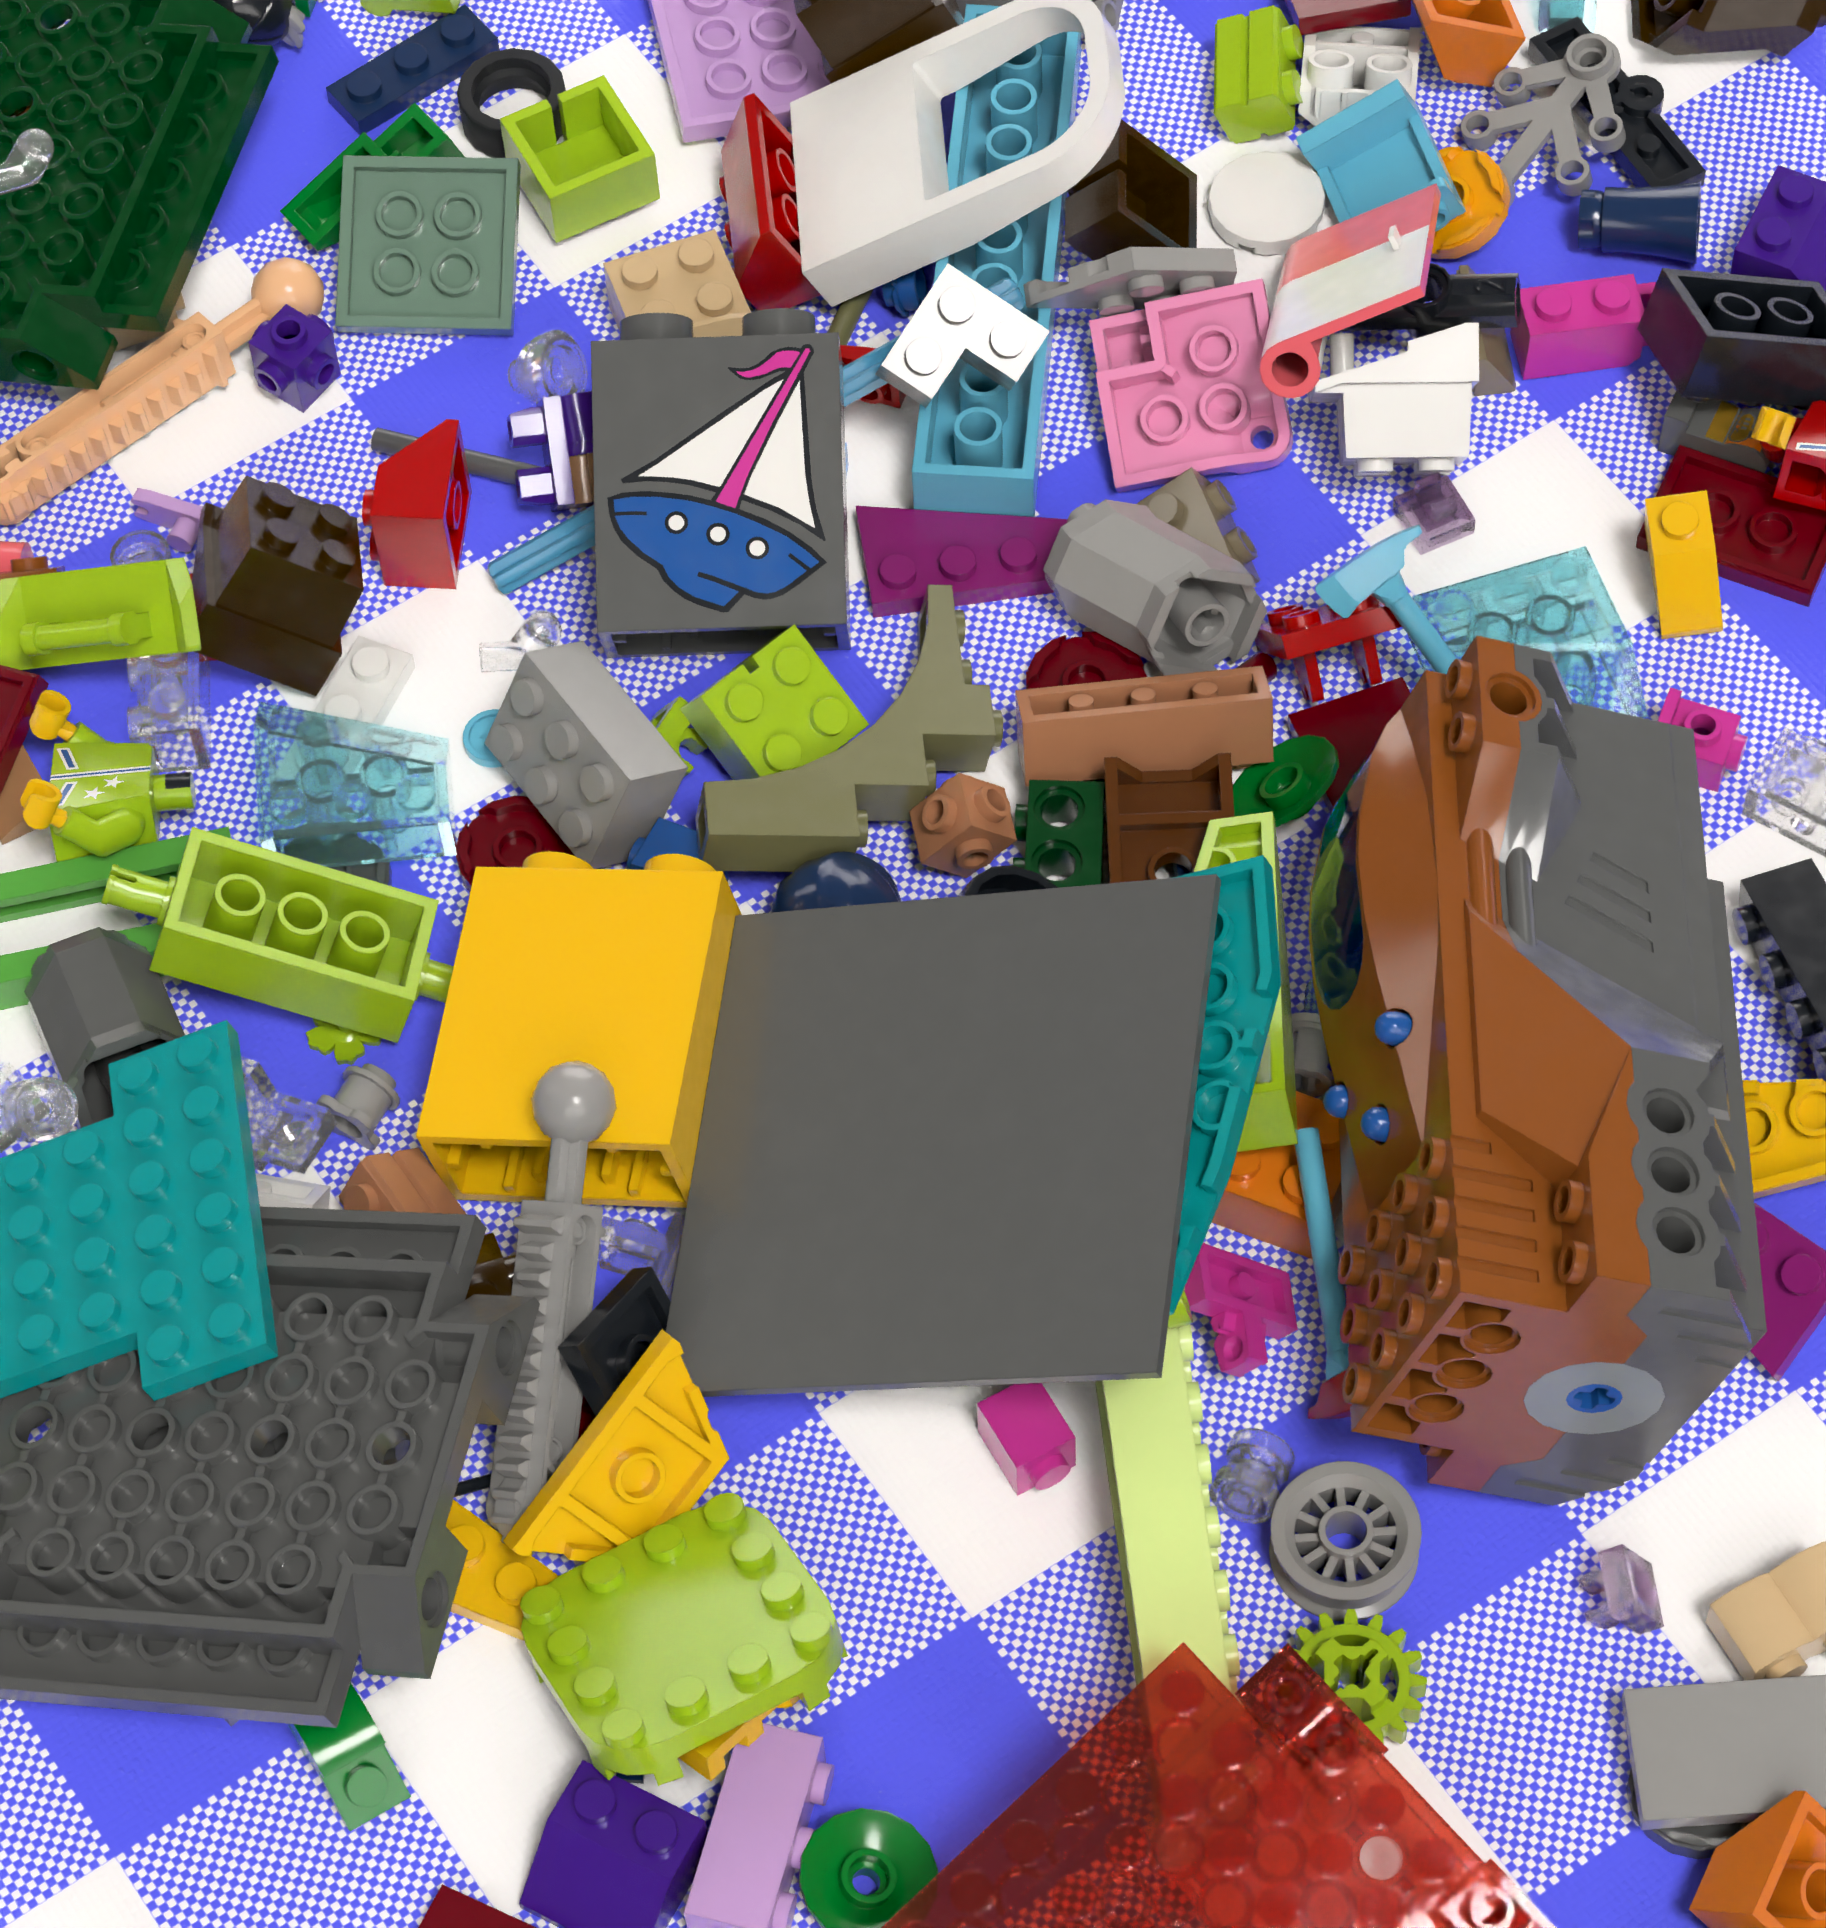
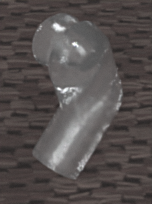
[0,128,54,195]
[479,610,562,673]

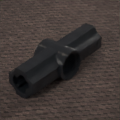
[1340,263,1521,338]

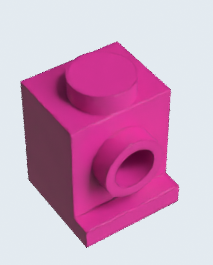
[1658,687,1748,792]

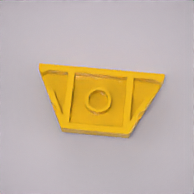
[503,1329,729,1562]

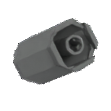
[24,927,185,1129]

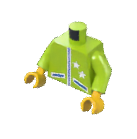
[20,690,196,862]

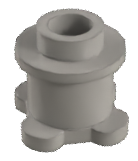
[316,1063,400,1150]

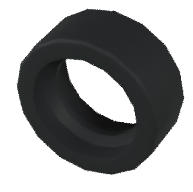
[457,48,566,158]

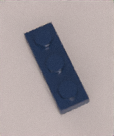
[326,4,500,135]

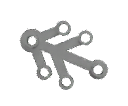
[1460,33,1626,207]

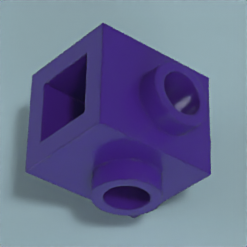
[248,304,341,413]

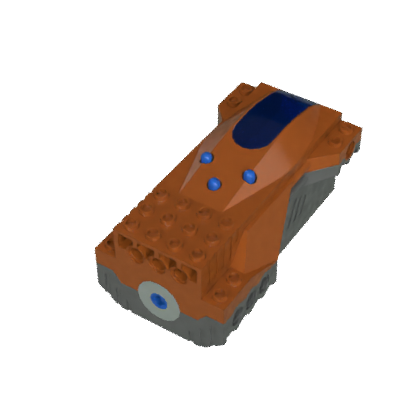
[1308,635,1767,1506]

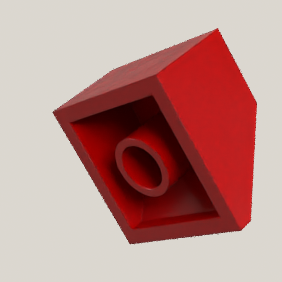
[362,419,472,589]

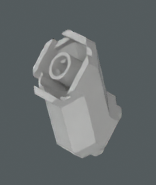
[1043,499,1267,675]

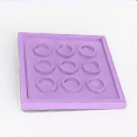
[648,0,831,143]

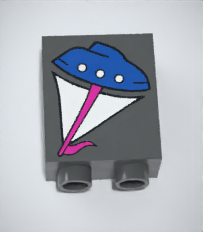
[591,308,851,658]

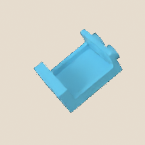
[1296,79,1466,232]

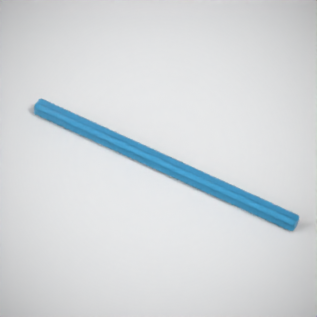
[487,277,1025,594]

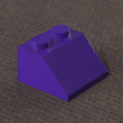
[1730,165,1826,291]
[519,1760,708,1928]

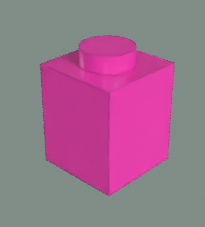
[977,1383,1076,1496]

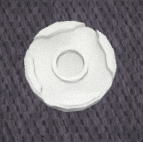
[1208,151,1325,255]

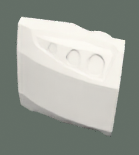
[1298,26,1421,126]

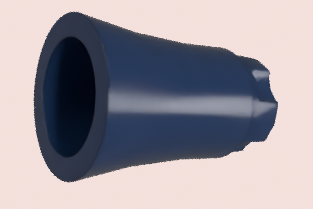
[1578,181,1701,264]

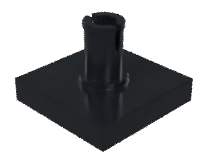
[558,1267,671,1417]

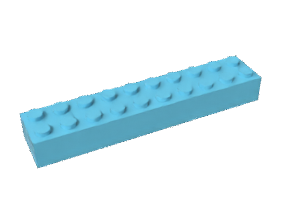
[912,4,1081,517]

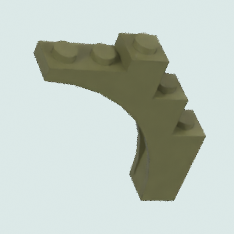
[695,584,1003,872]

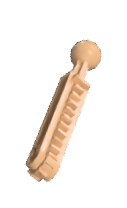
[0,257,324,526]

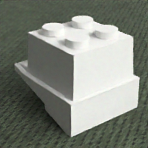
[1308,323,1479,477]

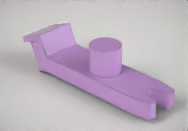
[131,488,203,553]

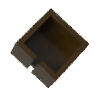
[1064,119,1197,261]

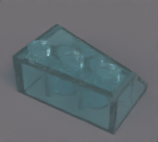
[1408,546,1648,719]
[254,701,457,867]

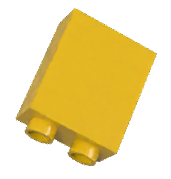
[416,851,742,1208]

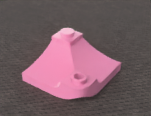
[1089,278,1293,493]

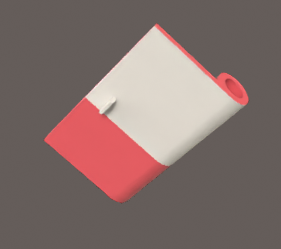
[1259,183,1441,398]

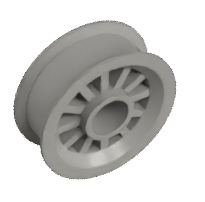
[1269,1461,1422,1622]

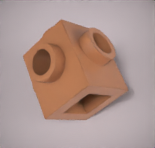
[909,773,1017,878]

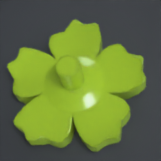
[306,1018,382,1065]

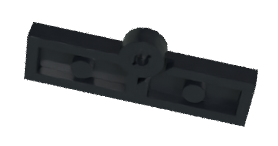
[1528,16,1706,188]

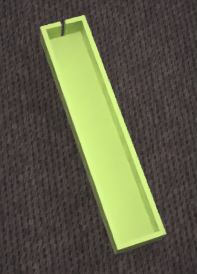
[1095,1288,1259,1868]

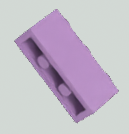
[684,1723,835,1928]

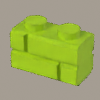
[1214,5,1304,144]

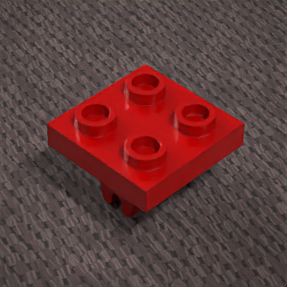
[1255,595,1402,703]

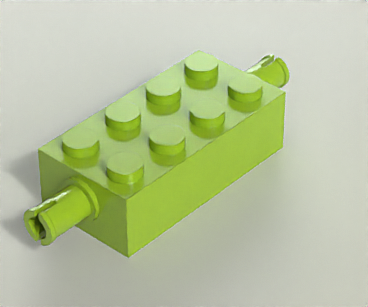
[101,827,454,1043]

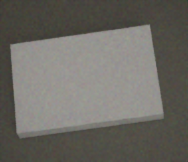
[1621,1674,1826,1830]

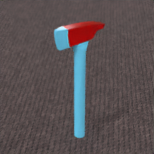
[1294,1127,1352,1419]

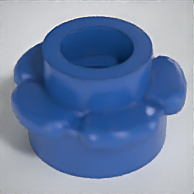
[882,267,928,317]

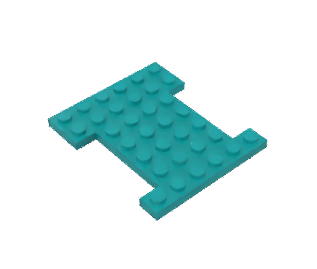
[0,1020,278,1401]

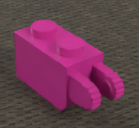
[1510,274,1656,380]

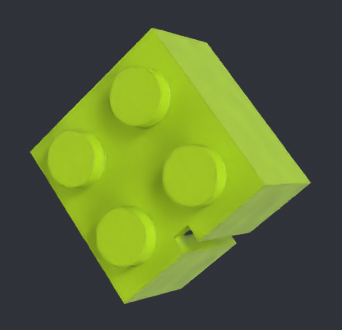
[499,75,660,243]
[680,624,869,780]

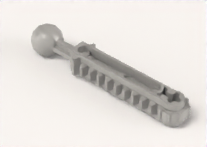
[486,1061,617,1544]

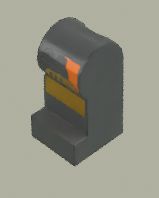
[1657,390,1770,473]

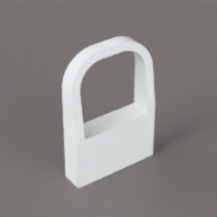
[790,0,1125,307]

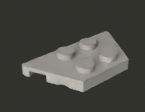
[1023,247,1237,316]

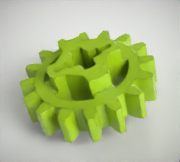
[1275,1609,1427,1762]

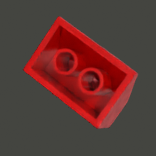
[719,93,821,310]

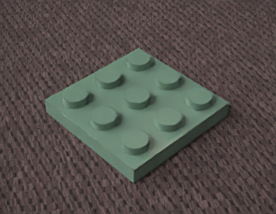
[335,155,521,336]

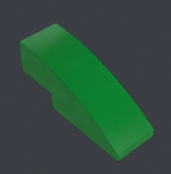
[280,102,465,251]

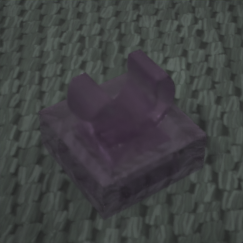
[1392,472,1476,555]
[1578,1544,1664,1635]

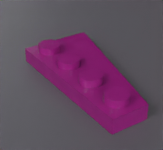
[856,506,1068,618]
[1750,1203,1826,1381]

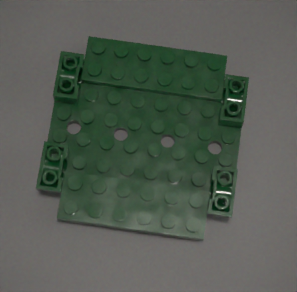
[0,0,279,390]

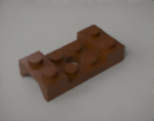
[1104,753,1234,883]

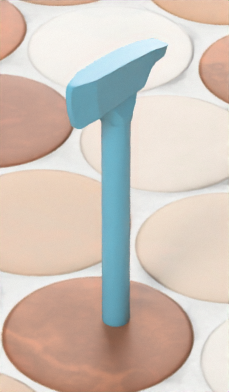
[1315,525,1457,674]

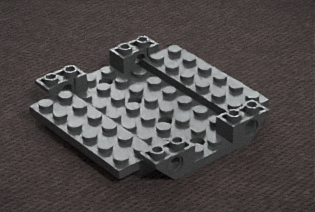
[0,1206,540,1728]

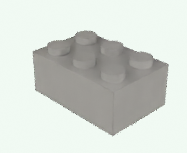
[484,641,688,869]

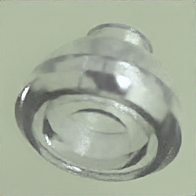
[508,330,588,407]

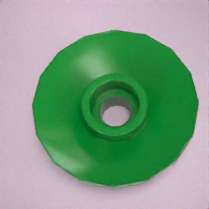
[1233,735,1339,827]
[799,1808,938,1928]

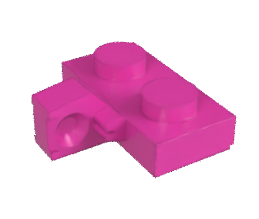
[1185,1243,1298,1378]

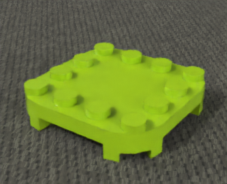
[520,1493,848,1786]

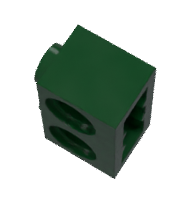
[1012,780,1105,888]

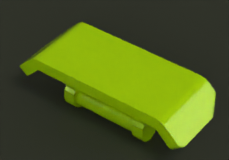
[0,557,201,670]

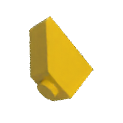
[1645,490,1723,639]

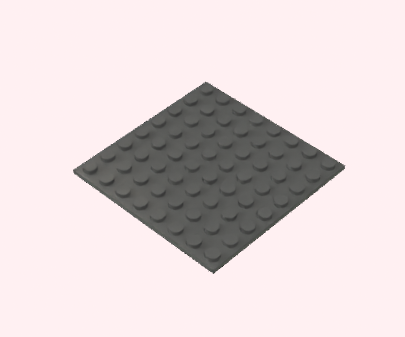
[666,874,1221,1397]

